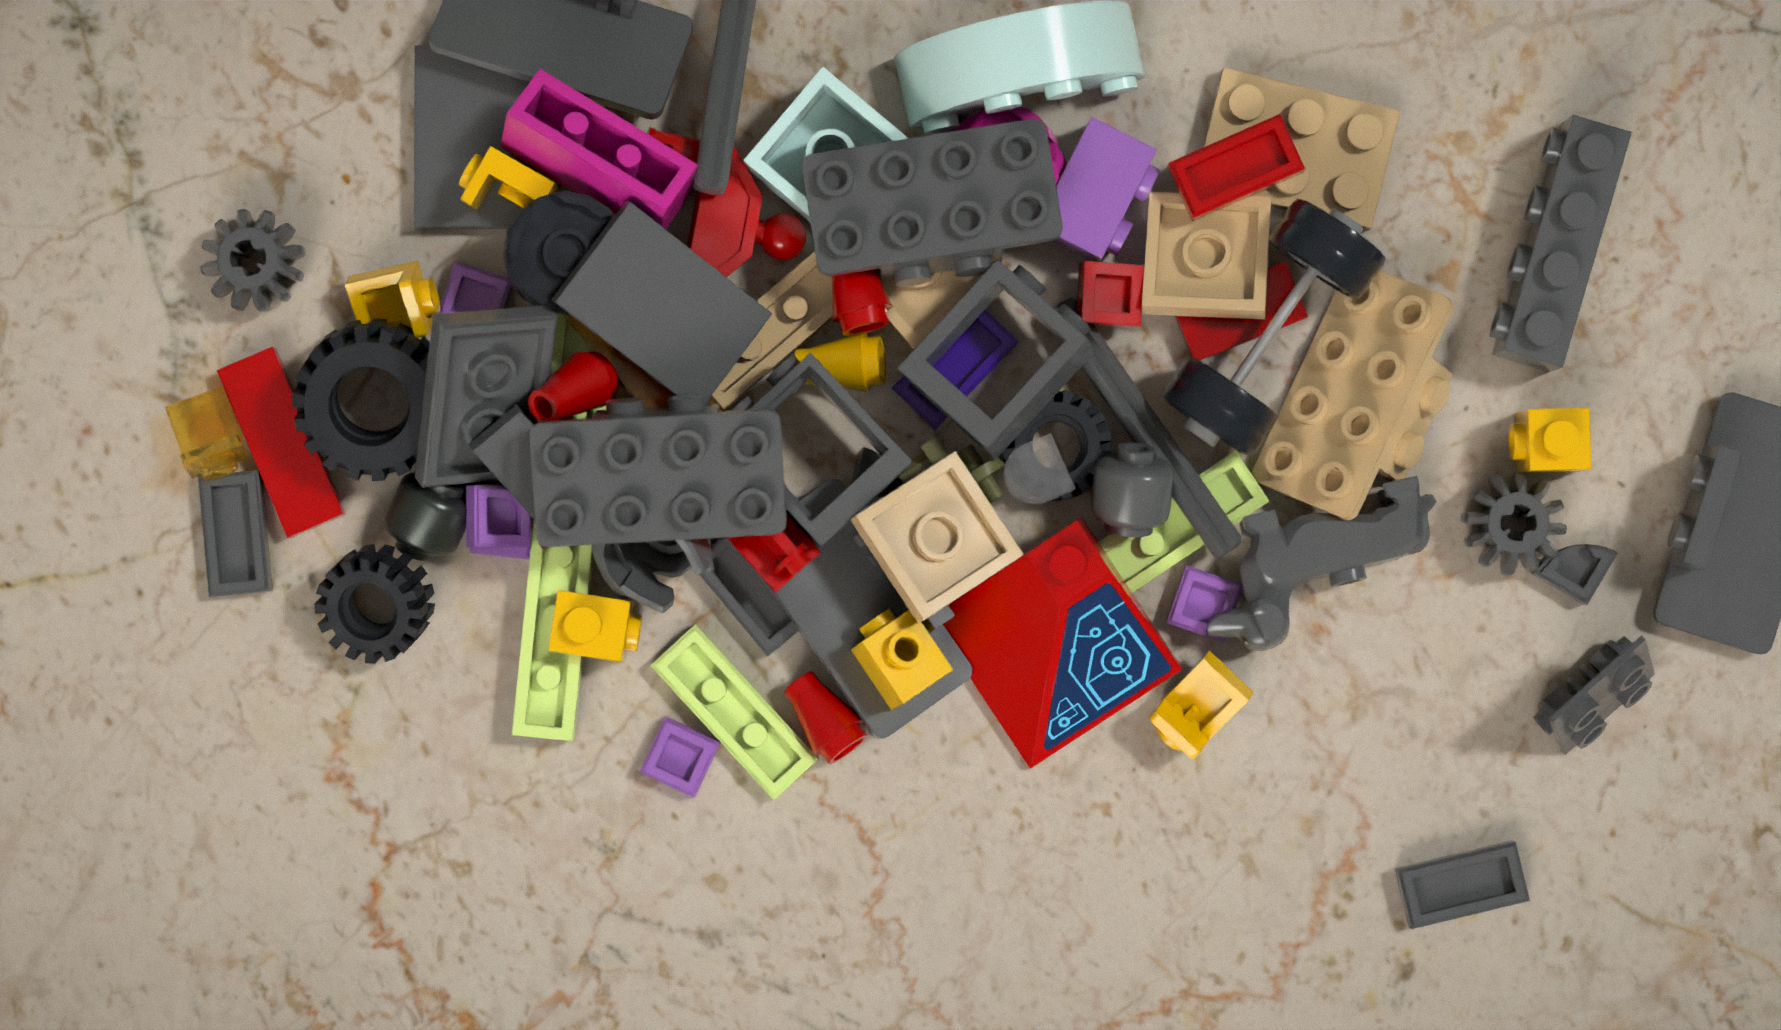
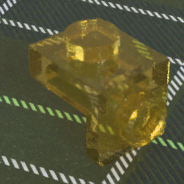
[165,386,250,481]

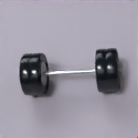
[1161,198,1386,457]

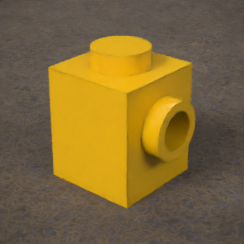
[1508,407,1592,473]
[851,608,953,710]

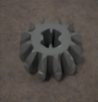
[200,209,306,312]
[1460,472,1567,575]

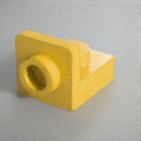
[459,146,560,210]

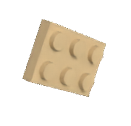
[1203,67,1400,231]

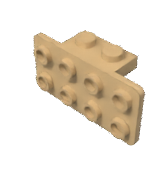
[1252,271,1453,520]

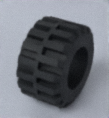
[292,318,430,481]

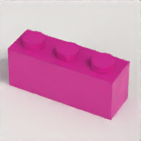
[500,69,698,230]

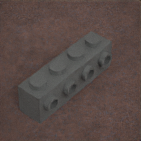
[1490,115,1632,372]

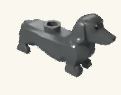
[1205,476,1437,651]

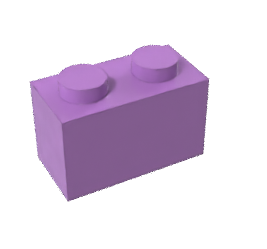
[1053,117,1161,262]

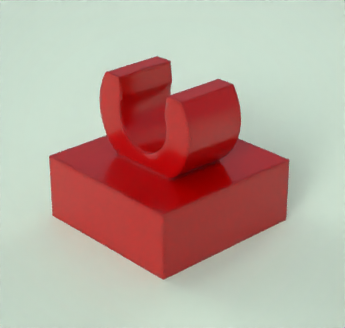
[1076,261,1144,328]

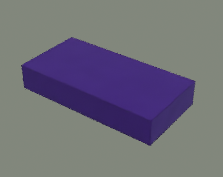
[892,310,1019,431]

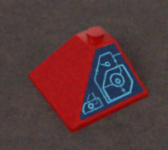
[943,516,1183,769]

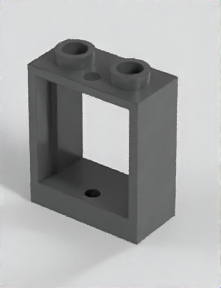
[898,259,1094,460]
[731,352,912,548]

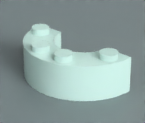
[894,0,1145,134]

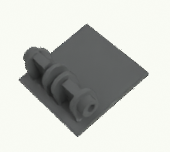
[1533,635,1655,755]

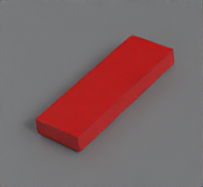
[217,346,346,538]

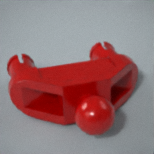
[647,127,806,277]

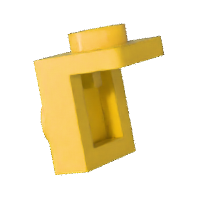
[345,260,440,338]
[548,590,643,662]
[1149,651,1254,759]

